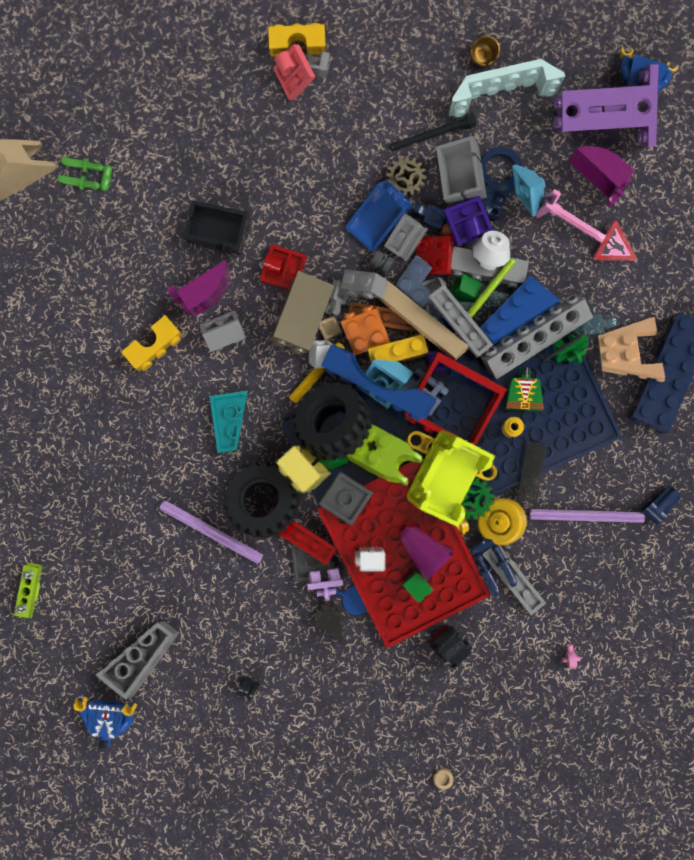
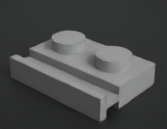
[384,213,428,261]

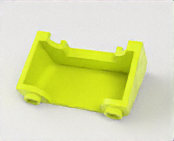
[407,430,495,526]

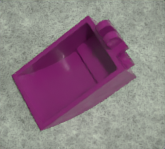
[569,146,634,207]
[167,260,230,317]

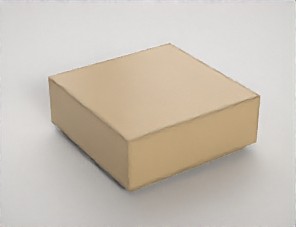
[319,315,342,340]

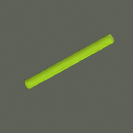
[467,258,516,318]

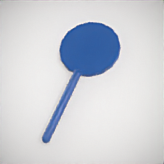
[323,586,367,615]

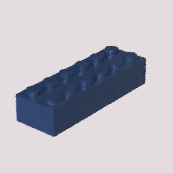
[627,312,694,434]

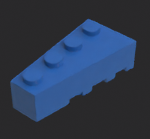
[480,276,560,346]

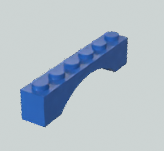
[321,345,437,421]

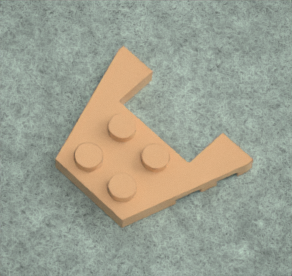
[598,317,665,382]

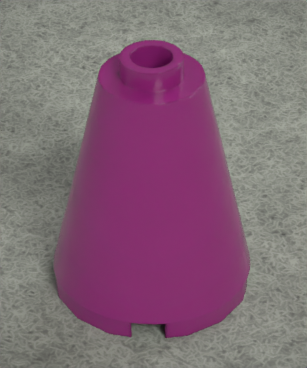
[400,526,455,581]

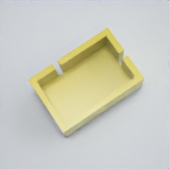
[277,445,331,493]

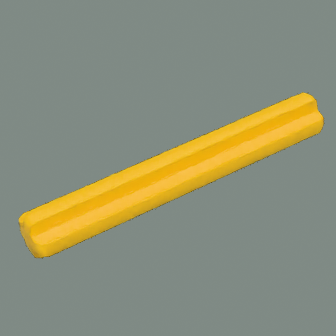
[289,342,345,403]

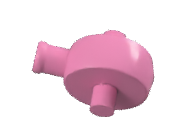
[562,644,581,669]

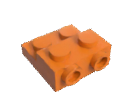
[340,305,390,356]

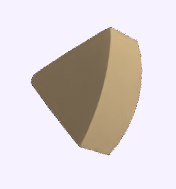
[0,139,57,201]

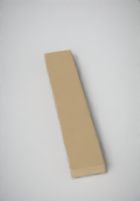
[379,278,469,361]

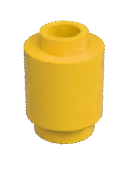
[501,417,524,438]

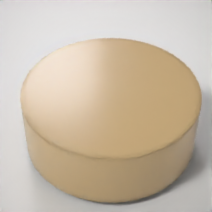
[433,768,453,790]

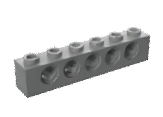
[480,294,593,379]

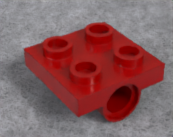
[415,235,454,276]
[260,244,307,290]

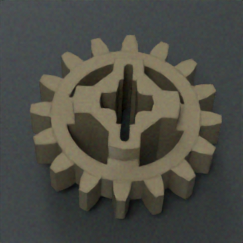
[386,156,427,198]

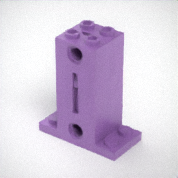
[554,64,658,146]

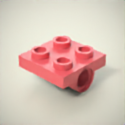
[273,44,316,100]

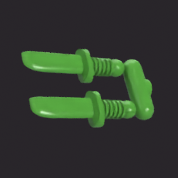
[58,157,112,191]

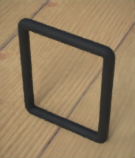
[534,331,581,362]

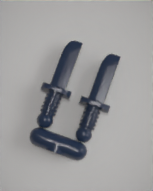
[470,539,517,596]

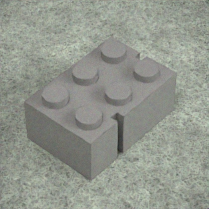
[436,136,487,207]

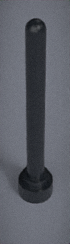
[389,112,477,151]

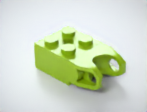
[346,424,423,486]

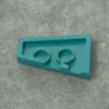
[209,391,248,453]

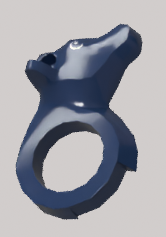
[466,148,522,221]

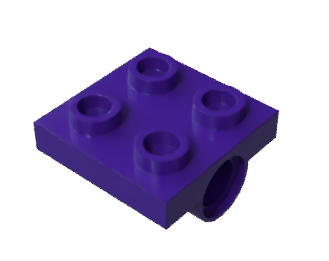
[443,196,494,246]

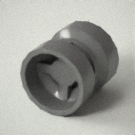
[369,250,395,276]

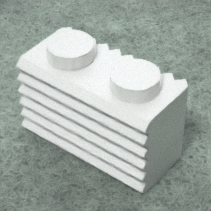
[355,546,385,571]

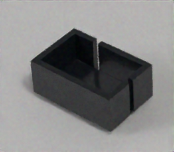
[183,200,250,255]

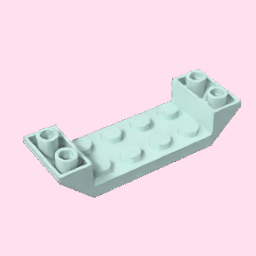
[449,59,565,117]

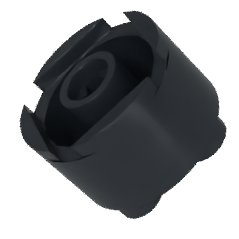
[426,624,473,670]

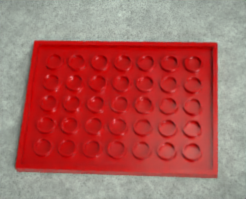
[317,460,491,648]

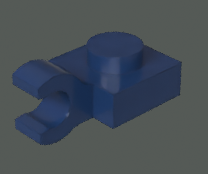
[412,204,445,231]

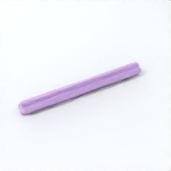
[159,501,263,564]
[529,509,645,523]

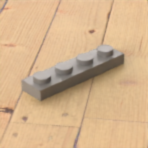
[428,285,493,358]
[481,545,546,615]

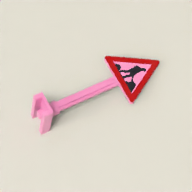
[535,189,637,261]

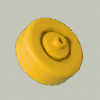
[478,498,527,545]

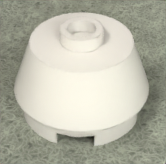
[473,231,510,270]

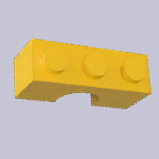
[268,23,326,57]
[121,315,183,372]
[367,335,429,364]

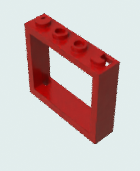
[402,351,507,446]

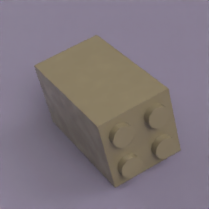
[269,271,335,355]

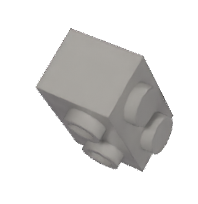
[340,270,388,299]
[199,310,246,352]

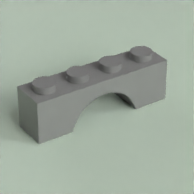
[451,246,529,289]

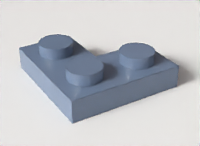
[395,256,432,310]

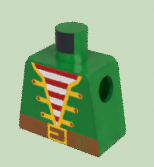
[504,367,544,412]

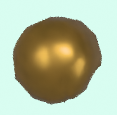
[469,36,500,67]

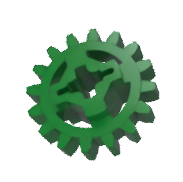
[461,478,495,520]

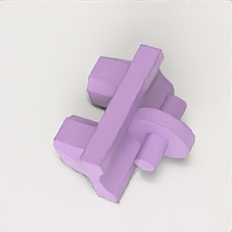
[307,568,343,601]

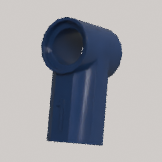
[641,486,682,525]

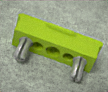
[14,563,42,619]

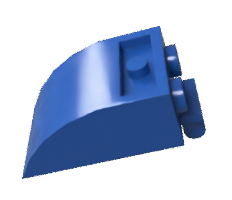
[345,181,413,252]

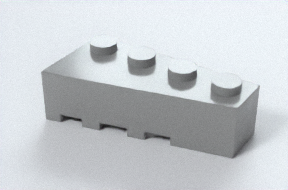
[96,621,179,700]

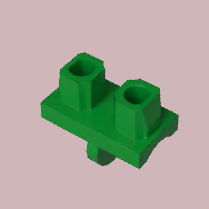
[552,330,589,364]

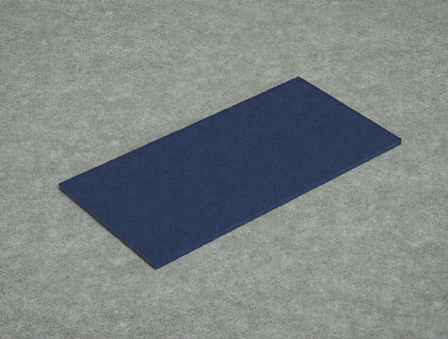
[282,303,623,563]

